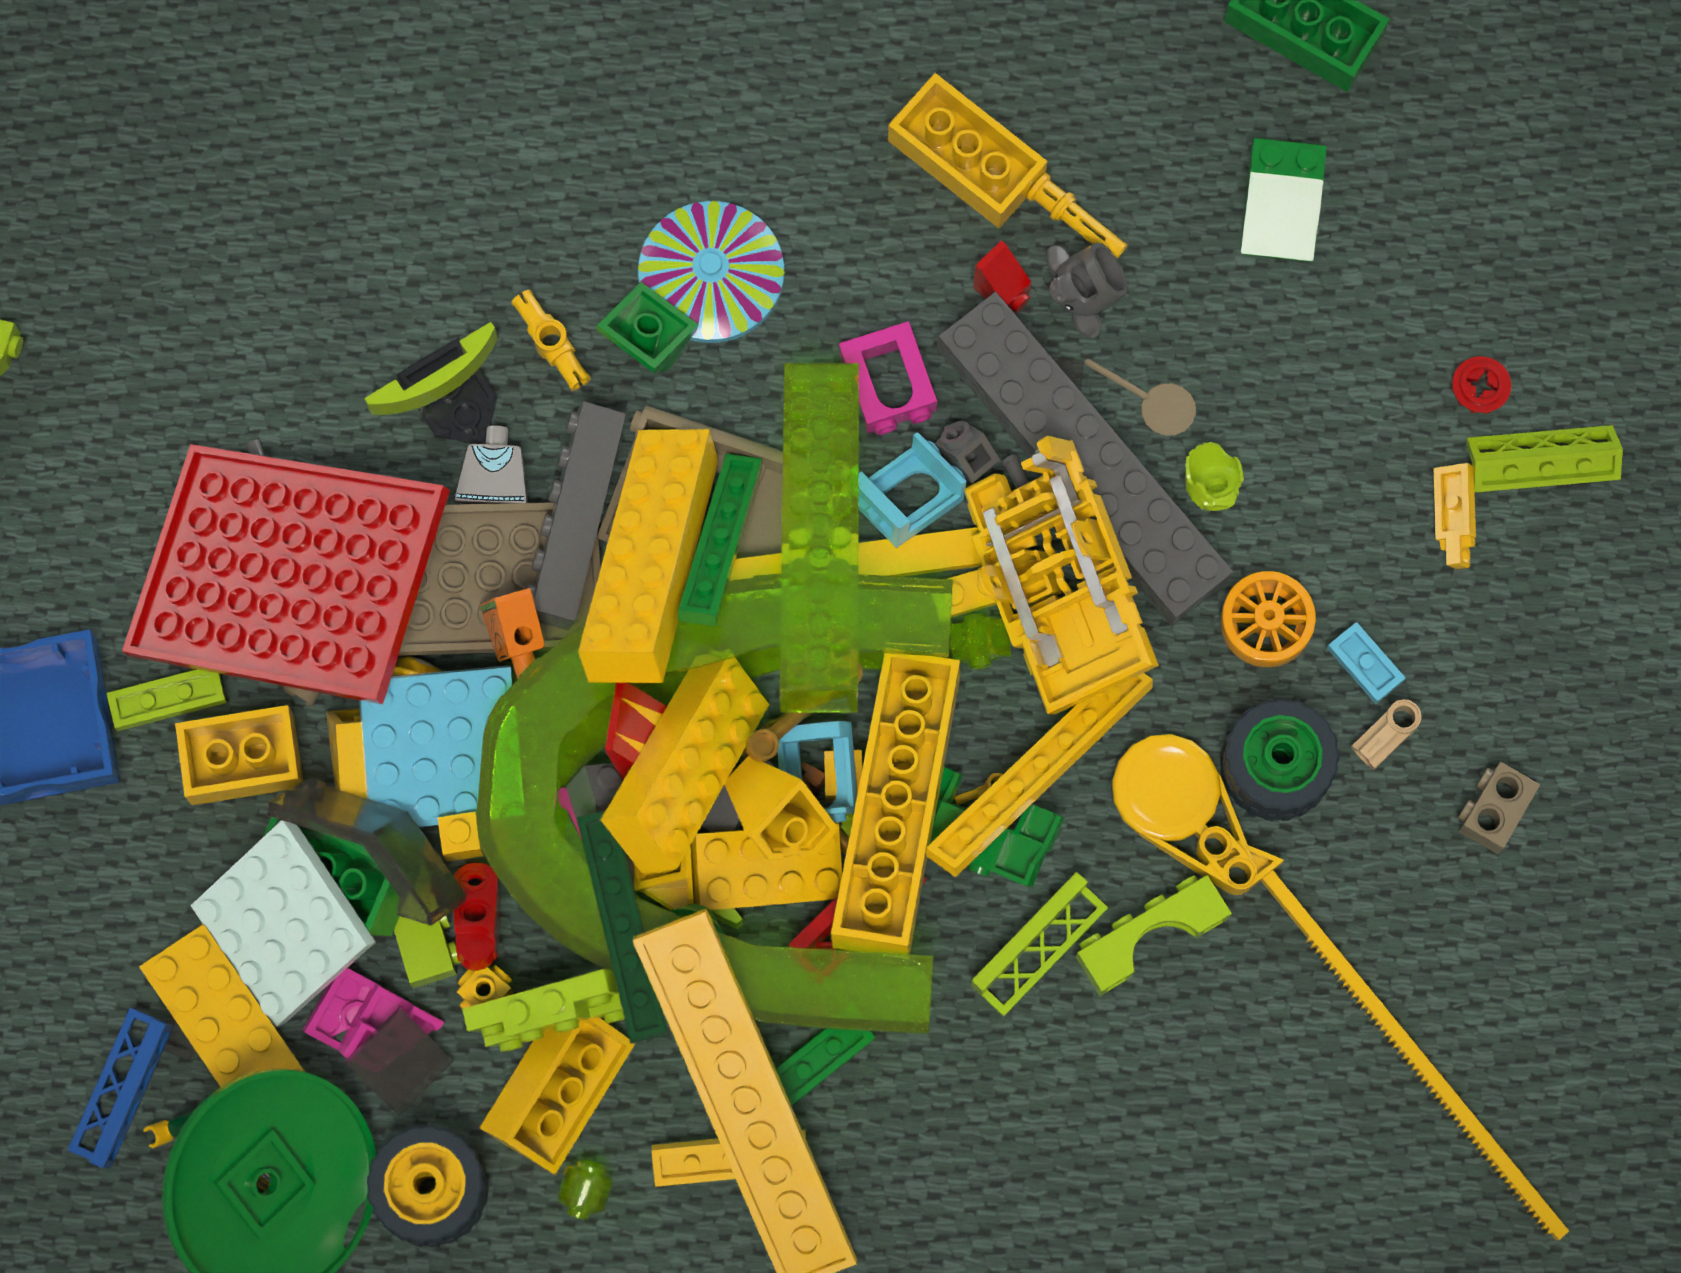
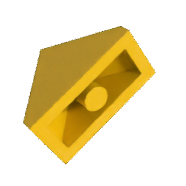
[633,845,695,910]

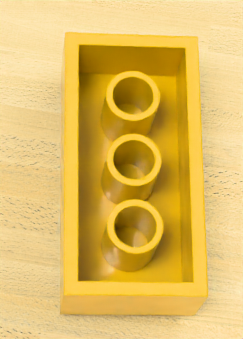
[888,73,1048,229]

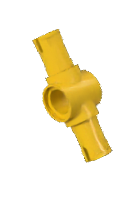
[511,290,591,391]

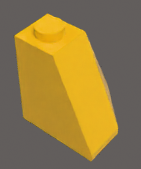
[326,708,368,818]
[724,756,839,860]

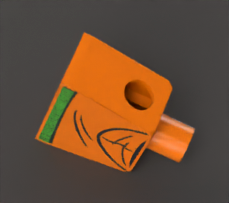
[479,588,545,680]

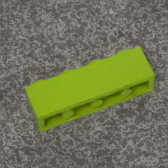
[370,826,461,989]

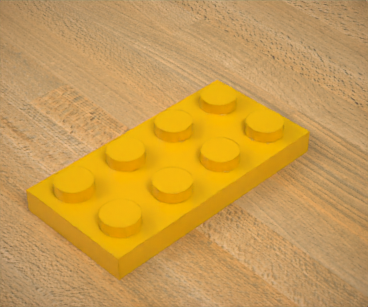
[691,823,842,910]

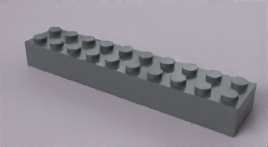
[937,292,1233,626]

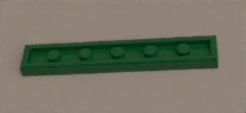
[576,810,669,1044]

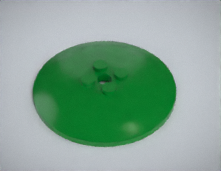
[162,1068,376,1273]

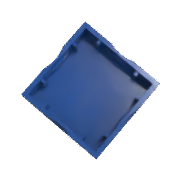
[0,629,120,805]

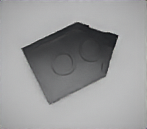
[396,338,497,444]

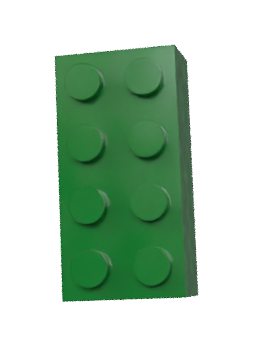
[1224,0,1390,93]
[263,801,421,936]

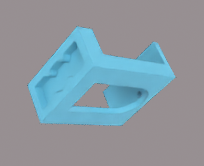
[848,432,966,548]
[767,721,857,822]

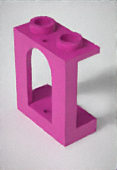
[839,321,937,435]

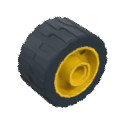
[366,1125,489,1248]

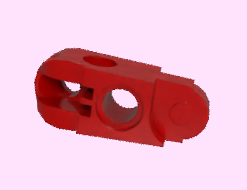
[452,863,501,971]

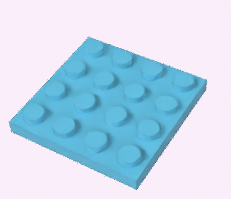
[359,665,522,832]

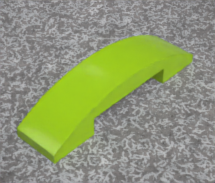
[364,322,498,415]

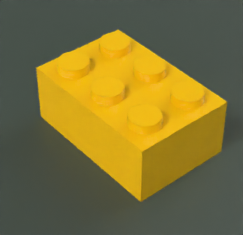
[175,705,304,806]

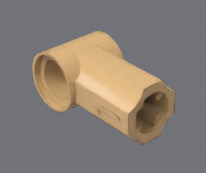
[1351,699,1421,770]

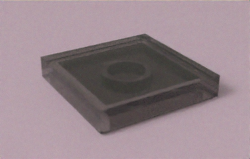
[344,1007,454,1116]

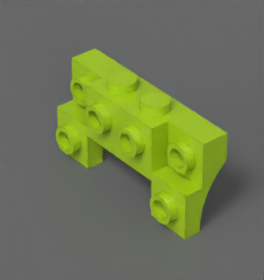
[462,969,624,1052]

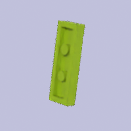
[107,669,227,732]

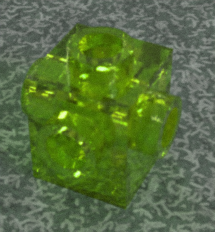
[949,614,1011,669]

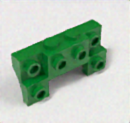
[930,767,1065,887]

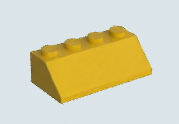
[480,1018,636,1175]

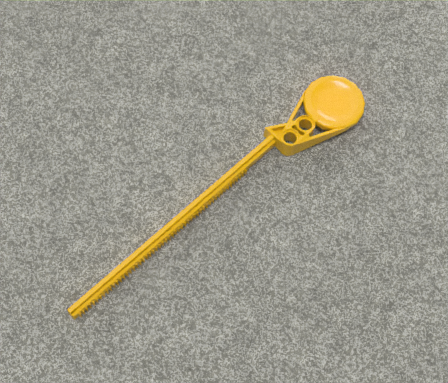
[1112,734,1569,1241]

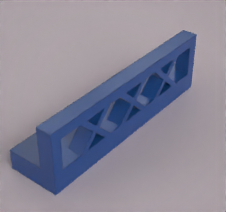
[68,1008,174,1168]

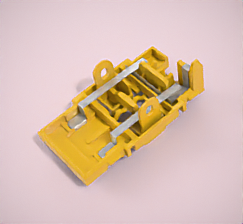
[964,436,1159,715]

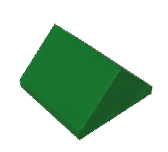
[596,282,698,373]

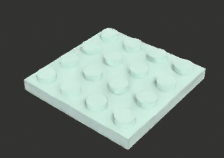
[191,817,375,1029]

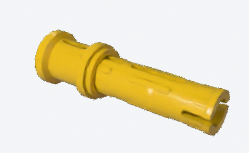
[1026,173,1128,258]

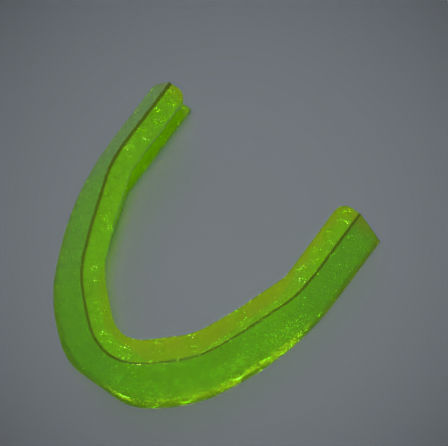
[476,572,953,1034]

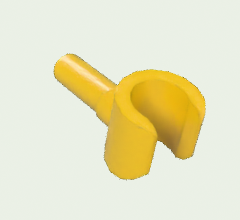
[955,773,1003,805]

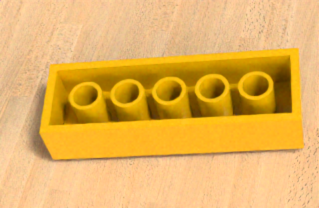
[601,651,769,873]

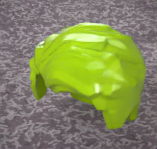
[1185,442,1244,511]

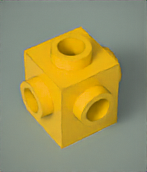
[457,965,514,1009]

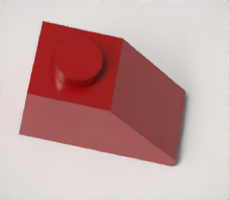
[973,240,1031,313]

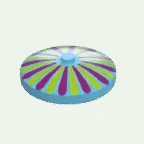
[638,201,784,343]

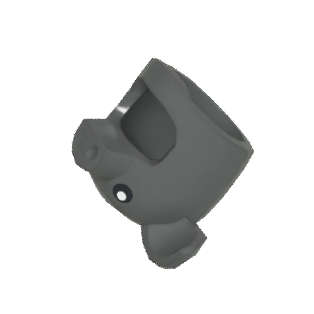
[1046,243,1128,338]

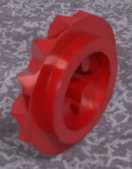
[1452,356,1511,415]

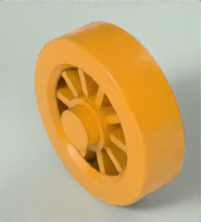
[1220,571,1316,667]

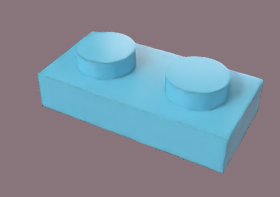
[1327,622,1406,704]

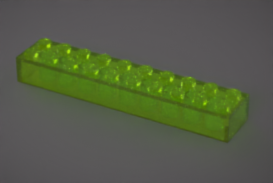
[780,363,859,713]

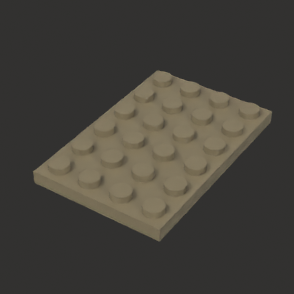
[398,502,601,656]

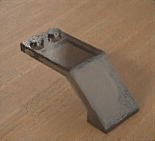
[267,779,466,926]

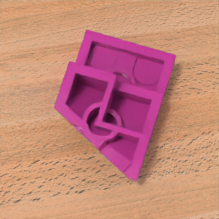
[302,968,444,1073]

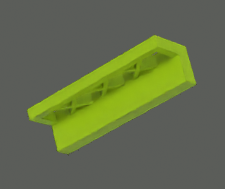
[1467,425,1623,492]
[971,872,1108,1017]

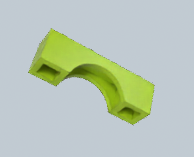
[1076,875,1232,996]

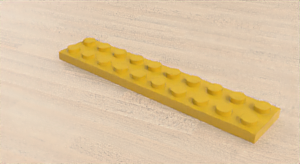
[633,909,857,1273]

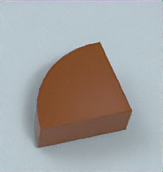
[801,762,825,793]

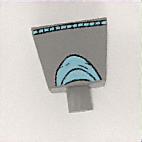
[455,426,528,505]

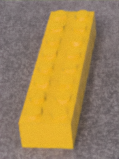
[578,429,719,683]
[831,649,960,960]

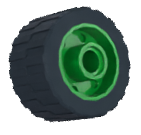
[1220,699,1340,821]

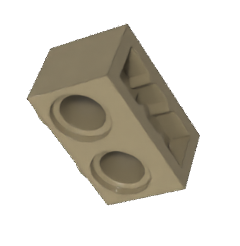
[1458,762,1540,854]

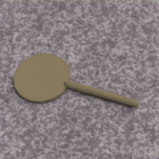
[1085,359,1196,435]

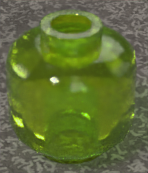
[558,1159,613,1219]

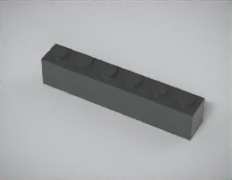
[526,401,626,630]

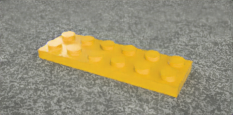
[139,924,305,1087]

